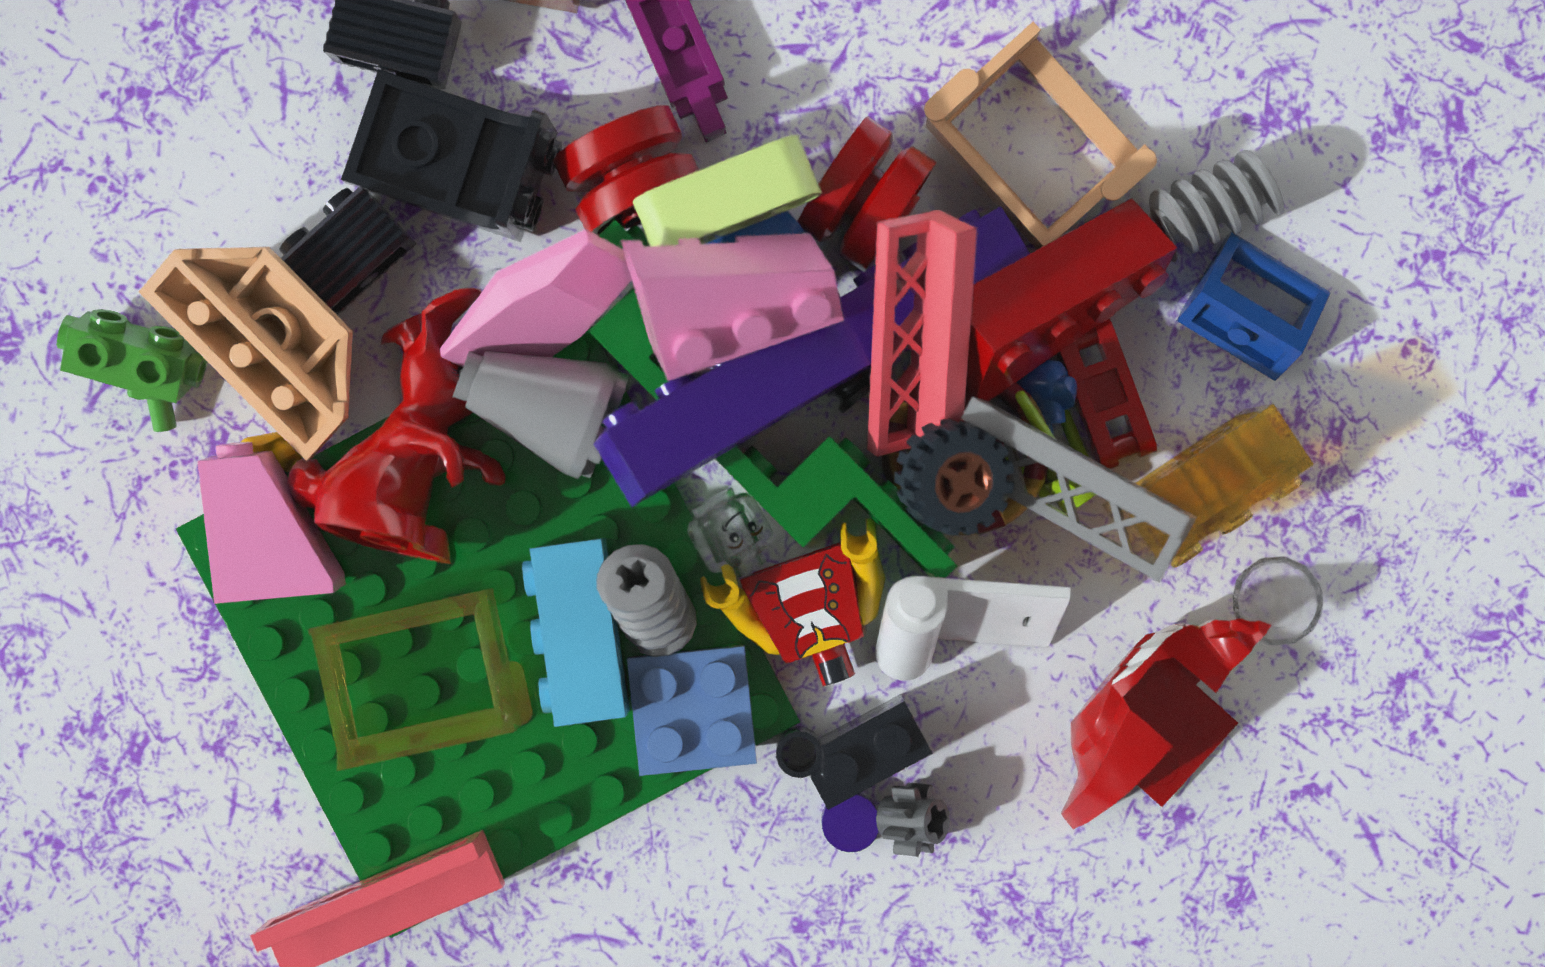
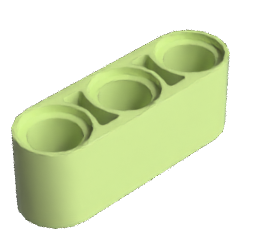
[633,135,822,246]

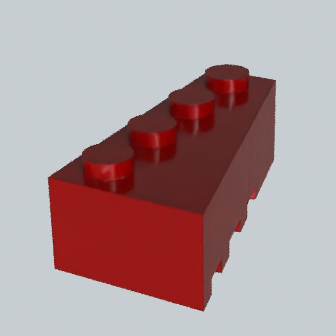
[964,198,1177,410]

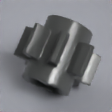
[876,782,950,857]

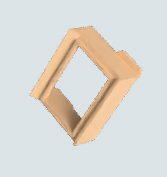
[924,21,1157,249]

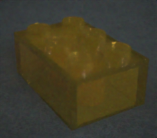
[1102,404,1314,568]

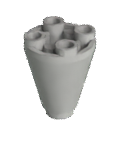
[453,351,629,479]

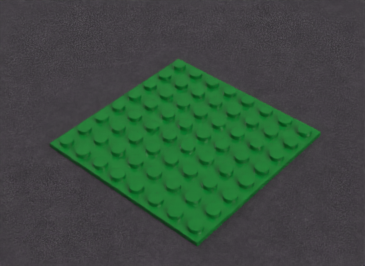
[175,326,800,939]

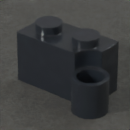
[776,694,933,810]

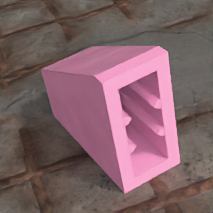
[198,442,346,604]

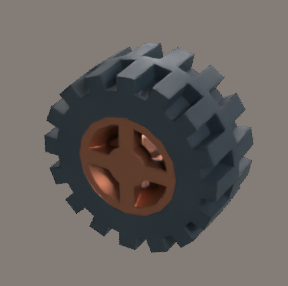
[895,419,1014,536]

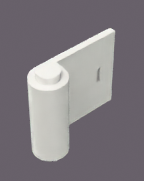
[875,576,1071,681]

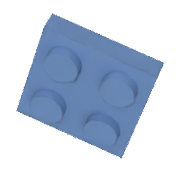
[627,645,757,776]

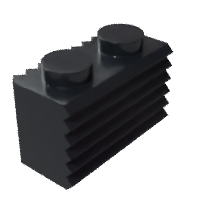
[323,0,462,89]
[279,185,417,315]

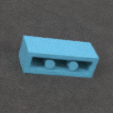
[522,538,630,727]

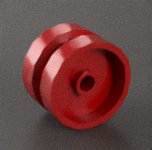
[552,105,699,236]
[797,116,937,271]

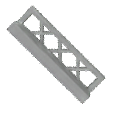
[961,397,1197,582]

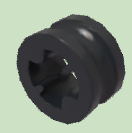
[826,371,871,414]

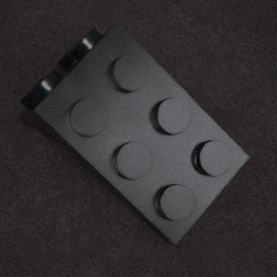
[341,69,562,242]

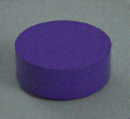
[821,793,879,852]

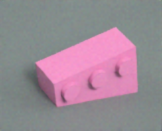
[621,234,844,381]

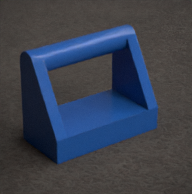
[1176,232,1330,381]

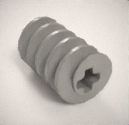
[1149,150,1284,263]
[597,545,697,657]

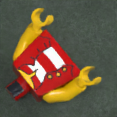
[700,518,886,686]

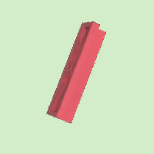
[867,210,977,457]
[250,830,505,967]

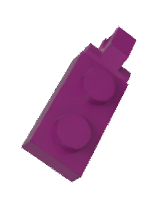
[625,0,728,143]

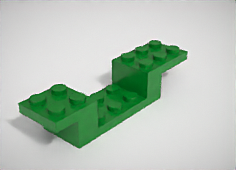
[589,220,958,578]

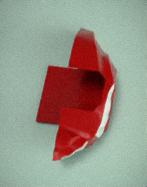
[1061,618,1272,829]

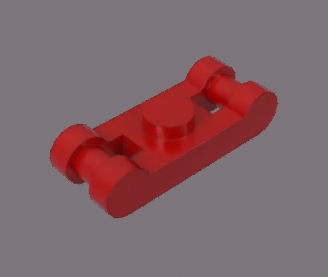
[1056,318,1157,469]

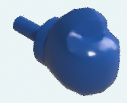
[1016,360,1077,436]

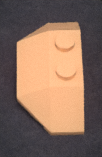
[139,247,353,461]

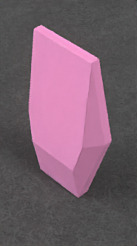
[440,229,632,367]

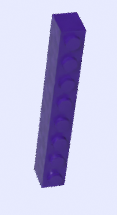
[594,206,1030,507]

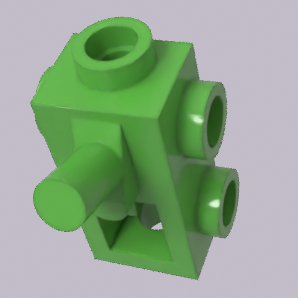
[57,309,207,432]

